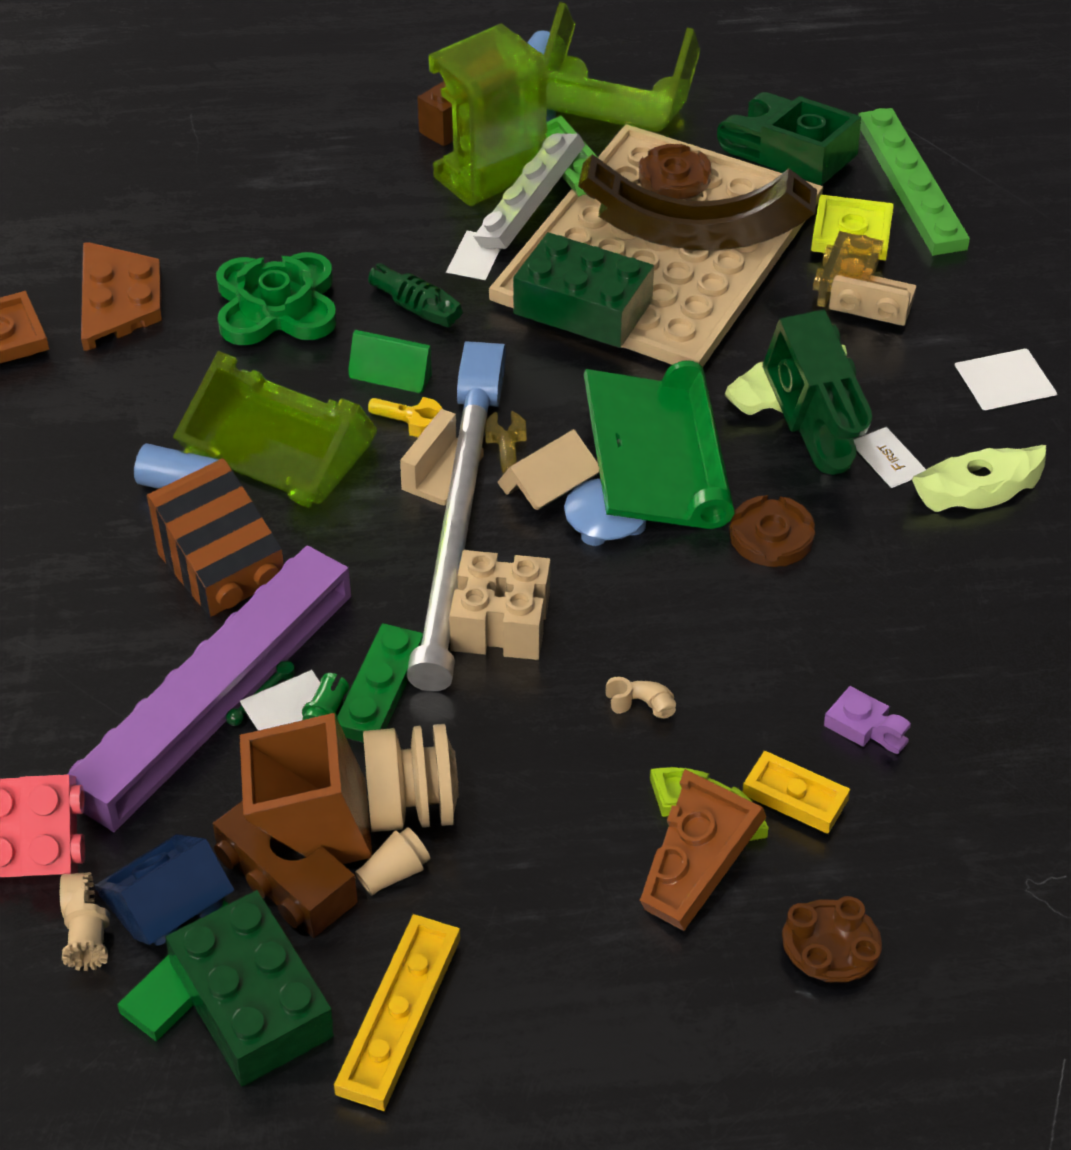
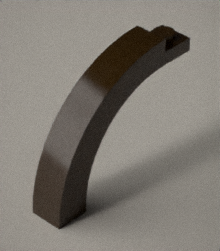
[578,154,817,251]

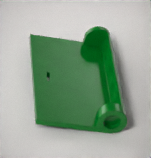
[584,360,735,529]

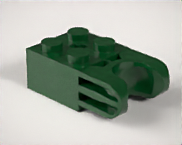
[717,92,861,186]
[762,309,872,475]

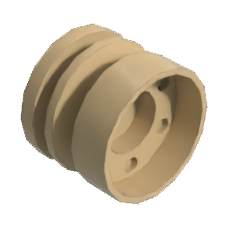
[363,724,459,832]

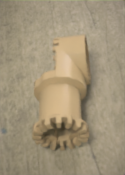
[60,872,110,971]

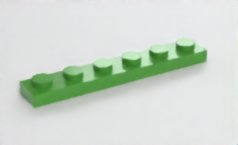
[858,108,970,256]

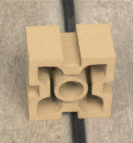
[449,550,550,660]

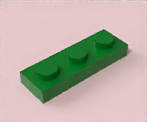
[337,623,423,743]

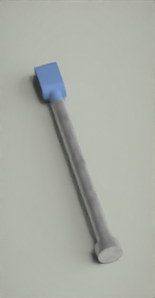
[407,341,506,691]

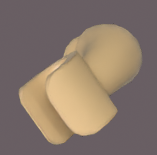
[606,677,676,719]

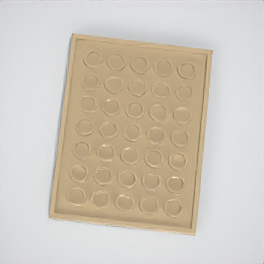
[489,124,823,367]

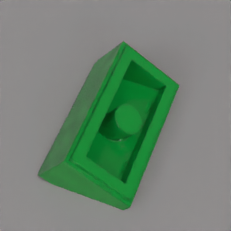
[348,330,432,393]

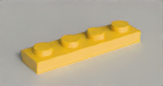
[334,914,460,1111]

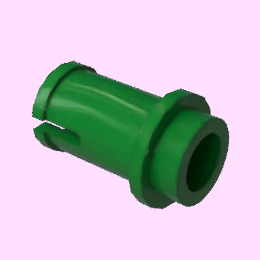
[302,673,349,720]

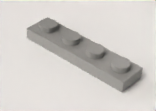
[473,133,585,249]

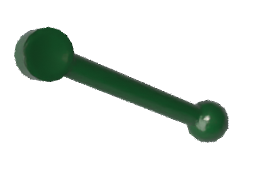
[226,661,295,726]

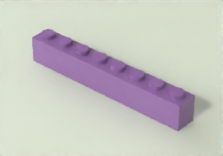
[67,545,351,832]

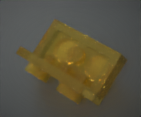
[813,231,884,307]

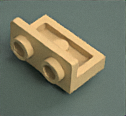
[829,269,917,326]

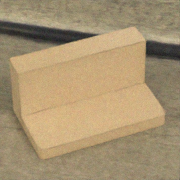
[400,409,484,506]
[498,429,599,510]

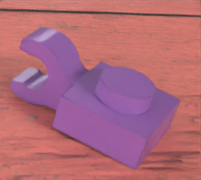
[824,686,911,754]

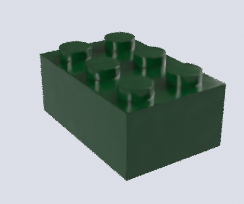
[513,232,654,348]
[165,890,334,1087]

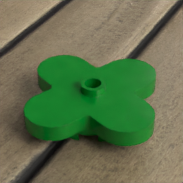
[216,252,337,345]

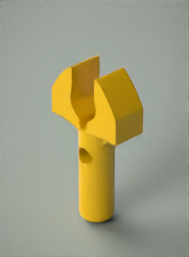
[368,397,443,437]

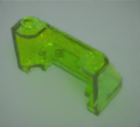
[173,351,378,507]

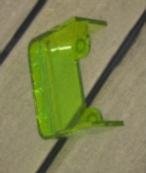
[534,2,700,131]

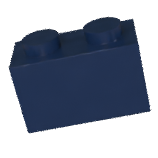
[94,834,234,946]

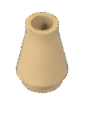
[355,827,431,896]

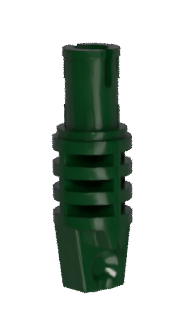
[368,263,463,328]

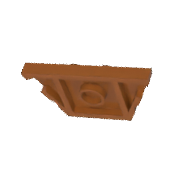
[81,242,162,351]

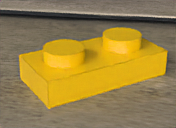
[742,750,850,834]

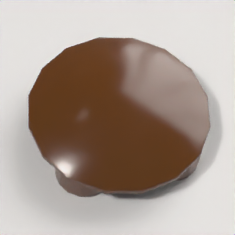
[782,896,882,982]

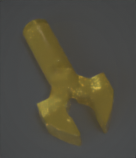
[485,411,526,474]

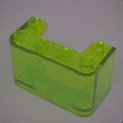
[429,23,548,206]

